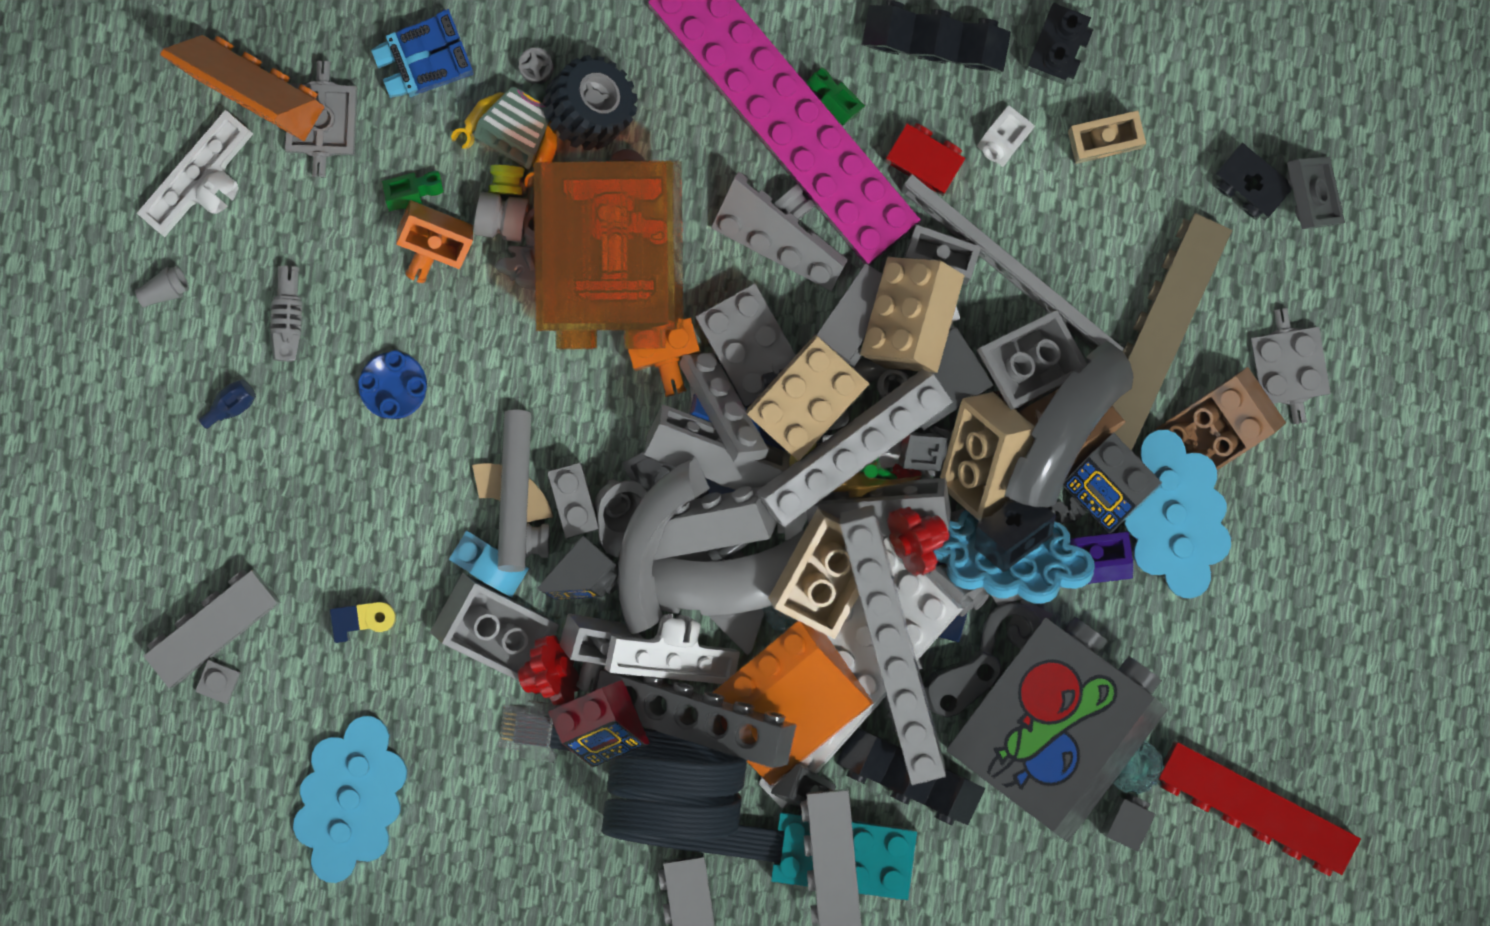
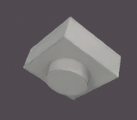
[195,660,241,704]

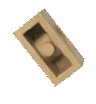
[1068,111,1146,164]

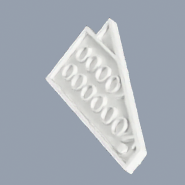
[759,537,963,808]

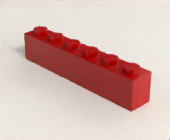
[1155,741,1361,877]

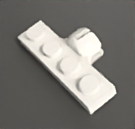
[137,110,253,237]
[604,614,740,684]

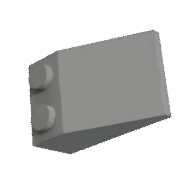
[977,310,1087,410]
[430,573,560,681]

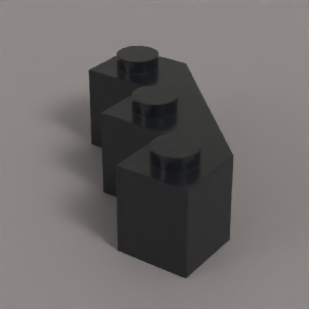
[861,0,1011,72]
[837,728,986,826]

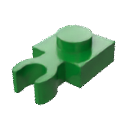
[806,67,865,125]
[382,171,444,212]

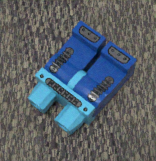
[371,9,474,98]

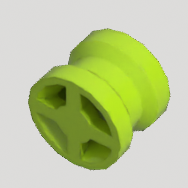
[488,165,524,197]

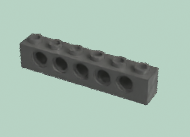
[596,669,797,768]

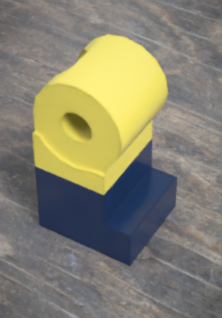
[330,602,396,643]

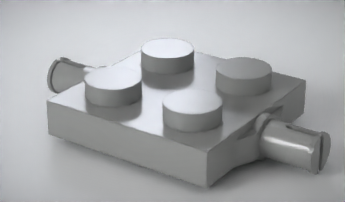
[285,61,358,178]
[1251,308,1331,425]

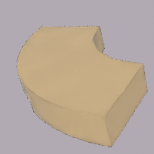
[472,463,553,523]

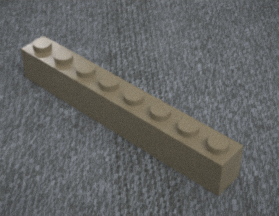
[1112,213,1232,451]

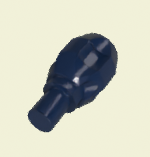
[199,379,256,429]

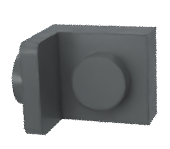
[898,428,947,471]

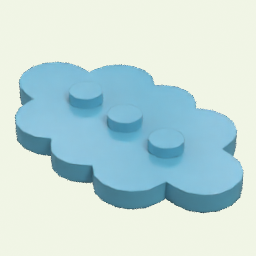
[1124,430,1231,598]
[933,510,1095,604]
[293,716,408,883]

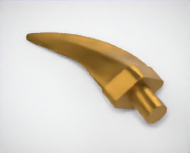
[832,472,921,498]

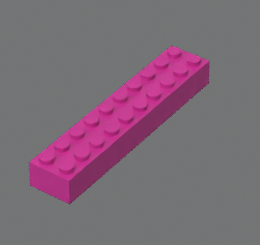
[648,0,920,265]

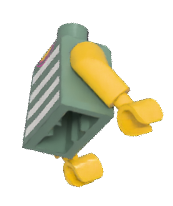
[451,83,557,192]

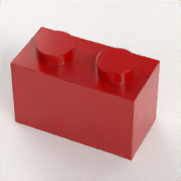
[885,123,966,196]

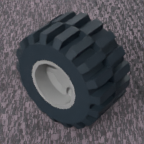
[543,55,638,151]

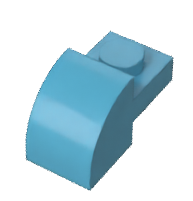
[449,530,529,598]

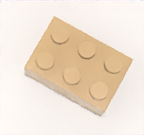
[860,257,965,373]
[745,334,869,461]
[940,392,1035,521]
[768,508,859,639]

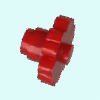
[887,506,949,576]
[518,635,579,705]

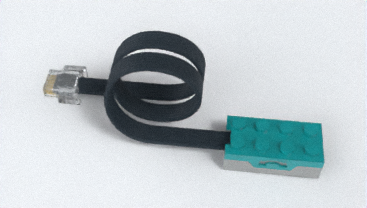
[498,700,917,900]

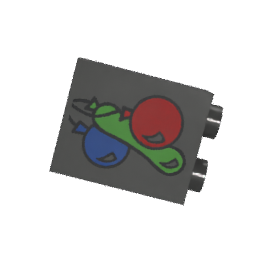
[946,616,1167,842]

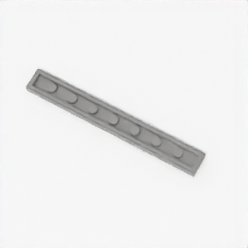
[901,174,1124,351]

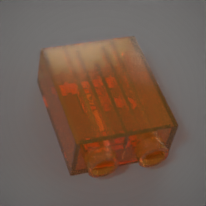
[534,161,684,349]

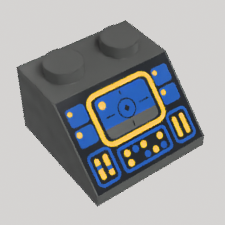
[1063,433,1162,534]
[537,536,618,600]

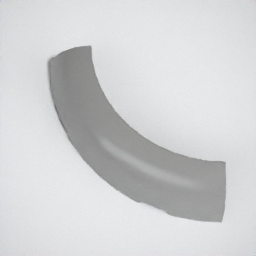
[618,457,710,634]
[652,530,805,616]

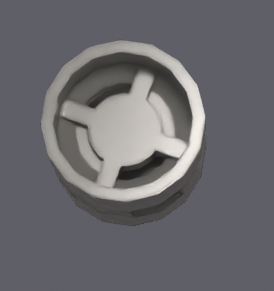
[474,191,529,243]

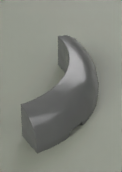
[1004,341,1133,507]

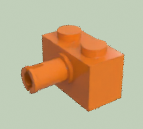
[396,200,473,283]
[625,318,700,397]

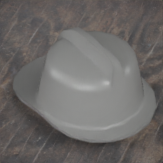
[594,479,647,557]

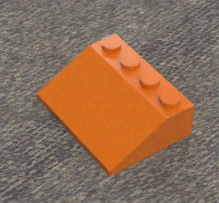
[160,35,325,142]
[712,621,874,786]

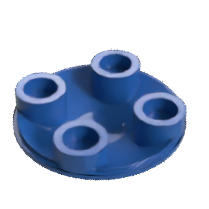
[358,351,427,420]

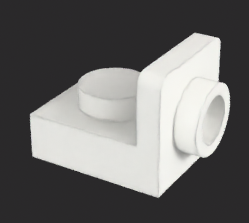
[977,105,1035,167]

